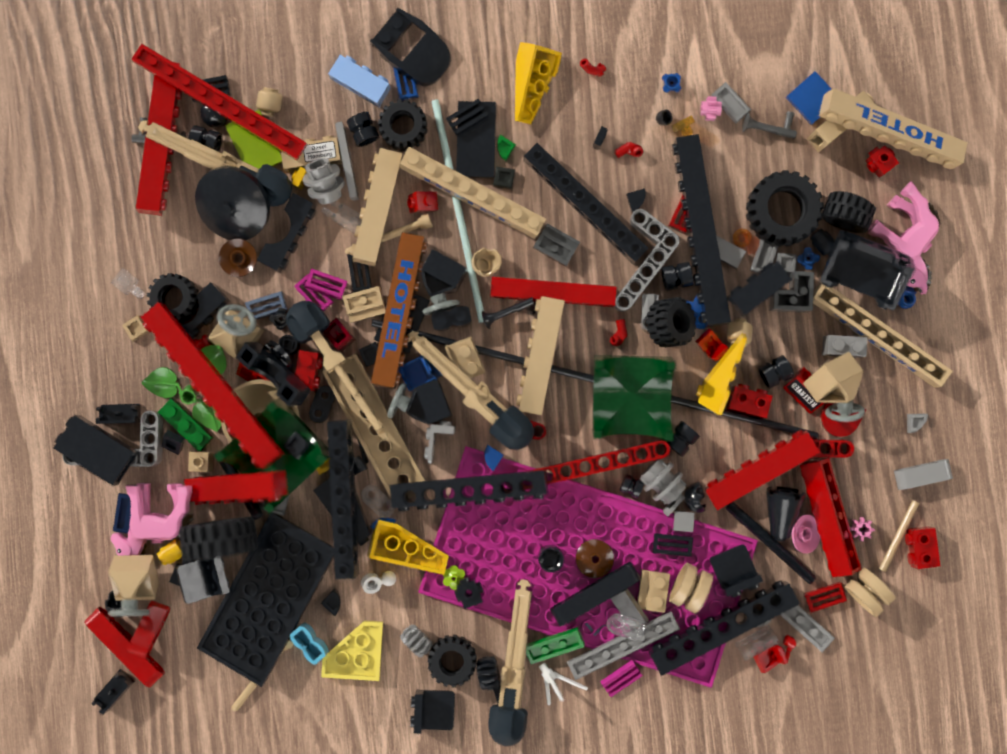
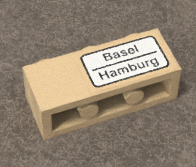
[281,136,343,173]

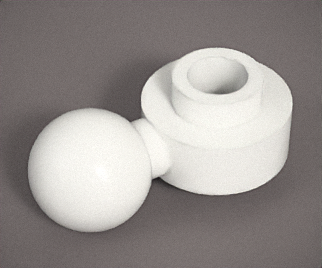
[361,571,396,594]

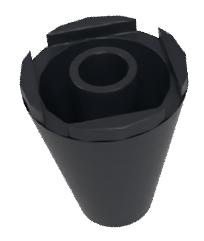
[766,486,806,541]

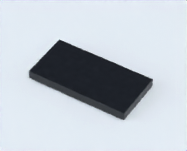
[456,101,496,178]

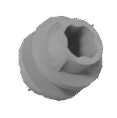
[303,158,345,204]
[640,459,686,505]

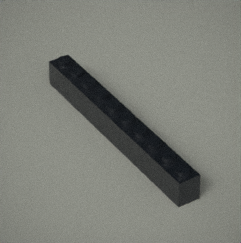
[672,134,731,328]

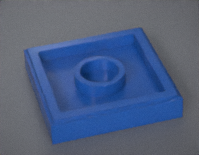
[786,71,831,125]

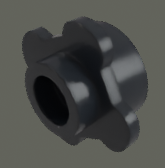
[269,308,287,330]

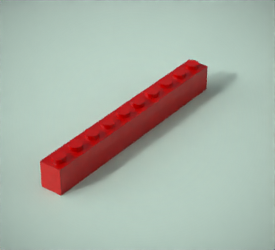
[141,302,285,469]

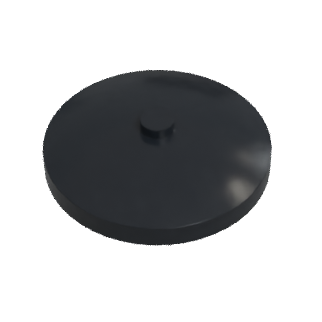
[195,166,270,240]

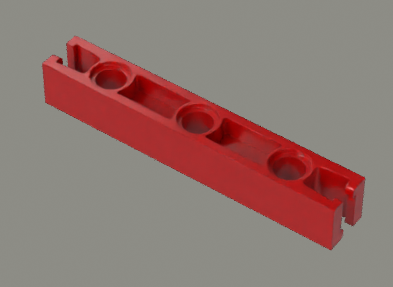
[490,277,617,307]

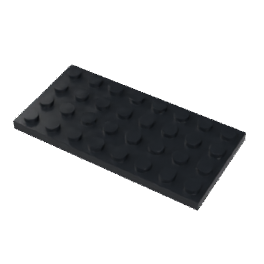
[197,512,334,687]

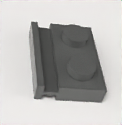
[533,223,580,267]

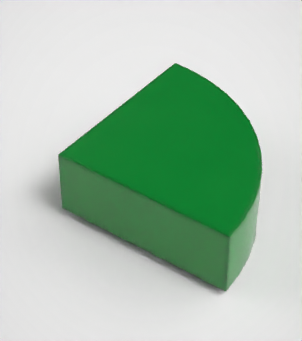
[497,135,516,161]

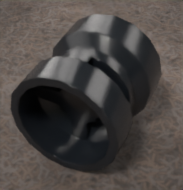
[278,335,300,355]
[619,474,644,499]

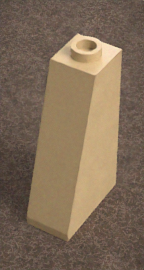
[806,90,876,153]

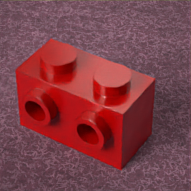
[295,350,323,392]
[726,383,773,418]
[905,526,941,569]

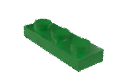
[158,398,214,452]
[526,627,585,664]

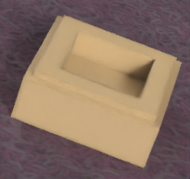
[122,315,148,342]

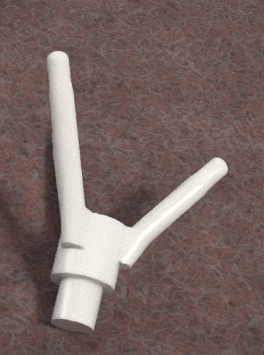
[539,662,588,705]

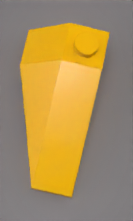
[515,42,562,124]
[695,333,747,415]
[367,520,449,575]

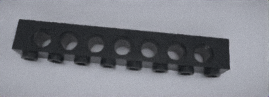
[523,143,648,264]
[327,420,359,579]
[390,470,549,512]
[648,580,800,676]

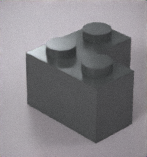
[769,271,814,313]

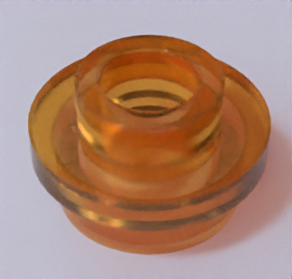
[732,228,752,248]

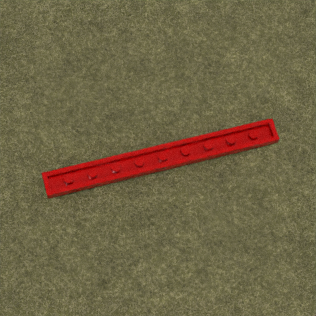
[131,44,307,160]

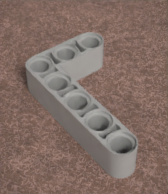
[615,209,679,312]
[62,411,163,467]

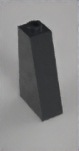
[313,478,372,547]

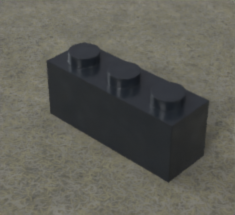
[728,261,793,317]

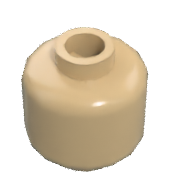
[256,87,282,116]
[727,318,753,347]

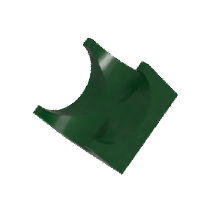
[592,355,676,441]
[214,398,329,513]

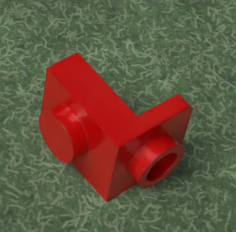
[407,191,438,214]
[695,328,729,362]
[753,644,788,673]

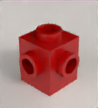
[865,145,899,178]

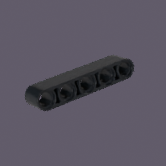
[550,562,641,627]

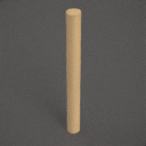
[879,500,920,572]

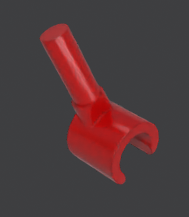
[783,634,796,660]

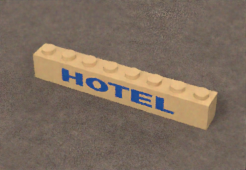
[819,88,968,169]
[400,147,546,239]
[813,283,952,387]

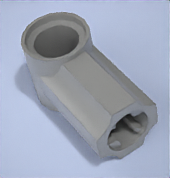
[640,294,659,333]

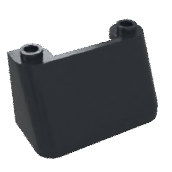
[820,230,915,310]

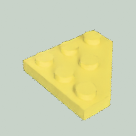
[321,620,384,681]

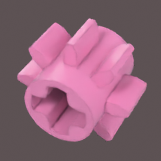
[700,96,722,121]
[850,517,875,542]

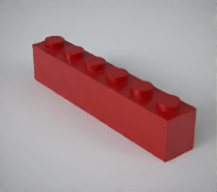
[705,430,820,510]
[800,458,862,577]
[184,471,288,505]

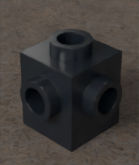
[454,577,484,609]

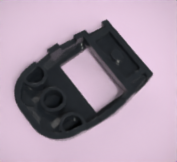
[370,8,451,86]

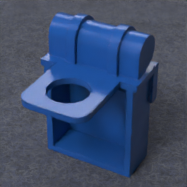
[399,355,443,392]

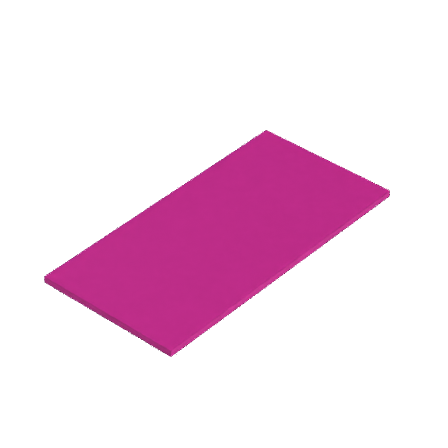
[418,446,758,688]

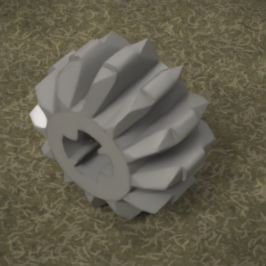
[400,624,433,657]

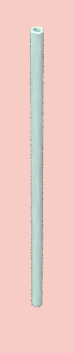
[431,100,484,323]

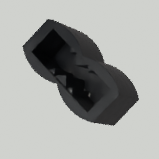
[431,306,472,331]

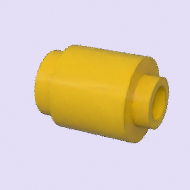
[157,538,182,565]

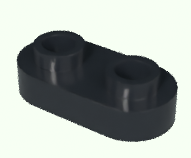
[309,386,336,423]

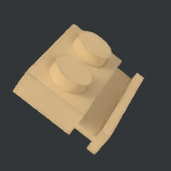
[342,286,386,323]
[445,337,485,378]
[637,569,670,613]

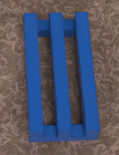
[393,68,419,101]

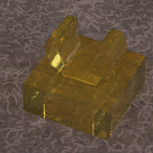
[671,115,695,136]

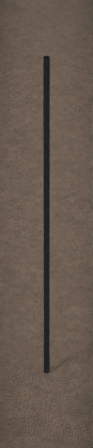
[371,319,819,440]

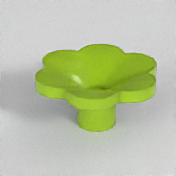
[443,565,465,590]

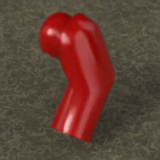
[580,58,607,77]
[614,142,644,158]
[610,319,628,346]

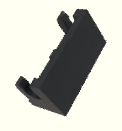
[96,404,140,424]
[92,669,135,715]

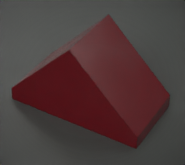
[324,317,356,352]

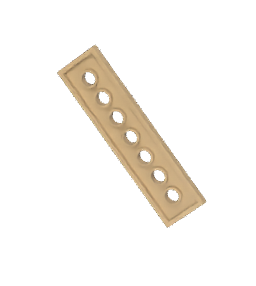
[322,353,426,498]

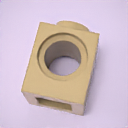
[188,451,214,472]

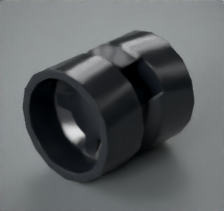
[346,112,380,147]
[188,125,222,152]
[661,262,693,291]
[758,355,794,389]
[664,421,700,457]
[538,545,564,573]

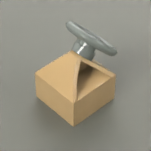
[207,304,265,359]
[803,352,865,422]
[109,555,159,616]

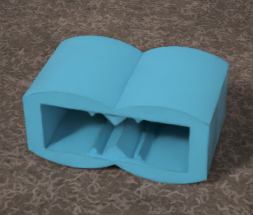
[290,622,329,665]

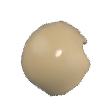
[471,248,502,277]

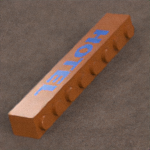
[371,232,428,389]

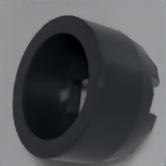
[656,109,673,126]

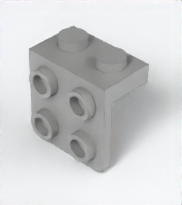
[424,421,456,464]

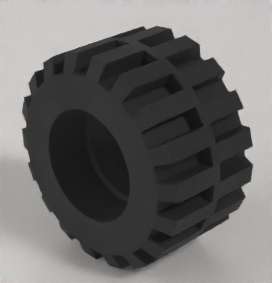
[378,99,428,151]
[822,191,876,233]
[146,273,199,323]
[646,297,697,348]
[427,634,477,688]

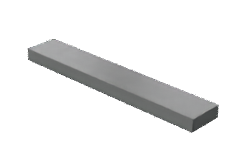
[567,611,680,680]

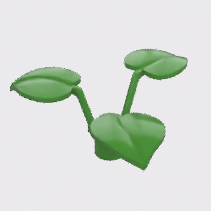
[142,345,227,432]

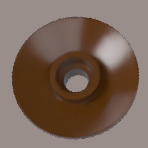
[219,239,257,277]
[575,539,614,578]

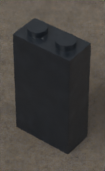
[53,415,139,486]

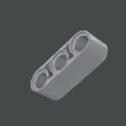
[894,459,953,490]

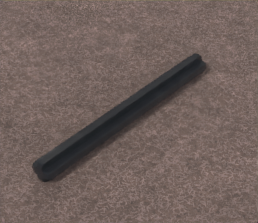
[725,502,816,584]

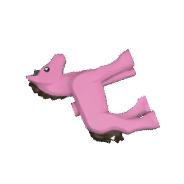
[867,181,941,295]
[111,483,194,556]

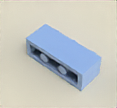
[328,55,391,108]

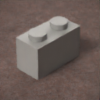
[822,335,867,358]

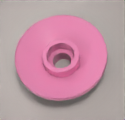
[792,515,820,554]

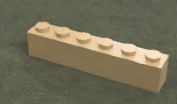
[350,148,402,267]
[516,296,564,415]

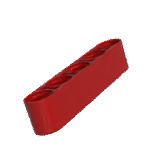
[84,607,165,688]

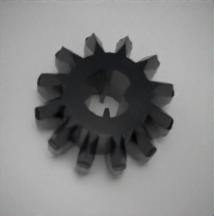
[476,656,500,691]

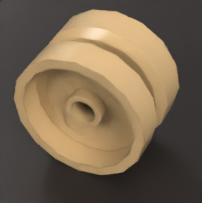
[669,563,713,613]
[845,568,896,618]

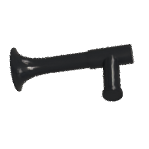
[482,297,536,329]

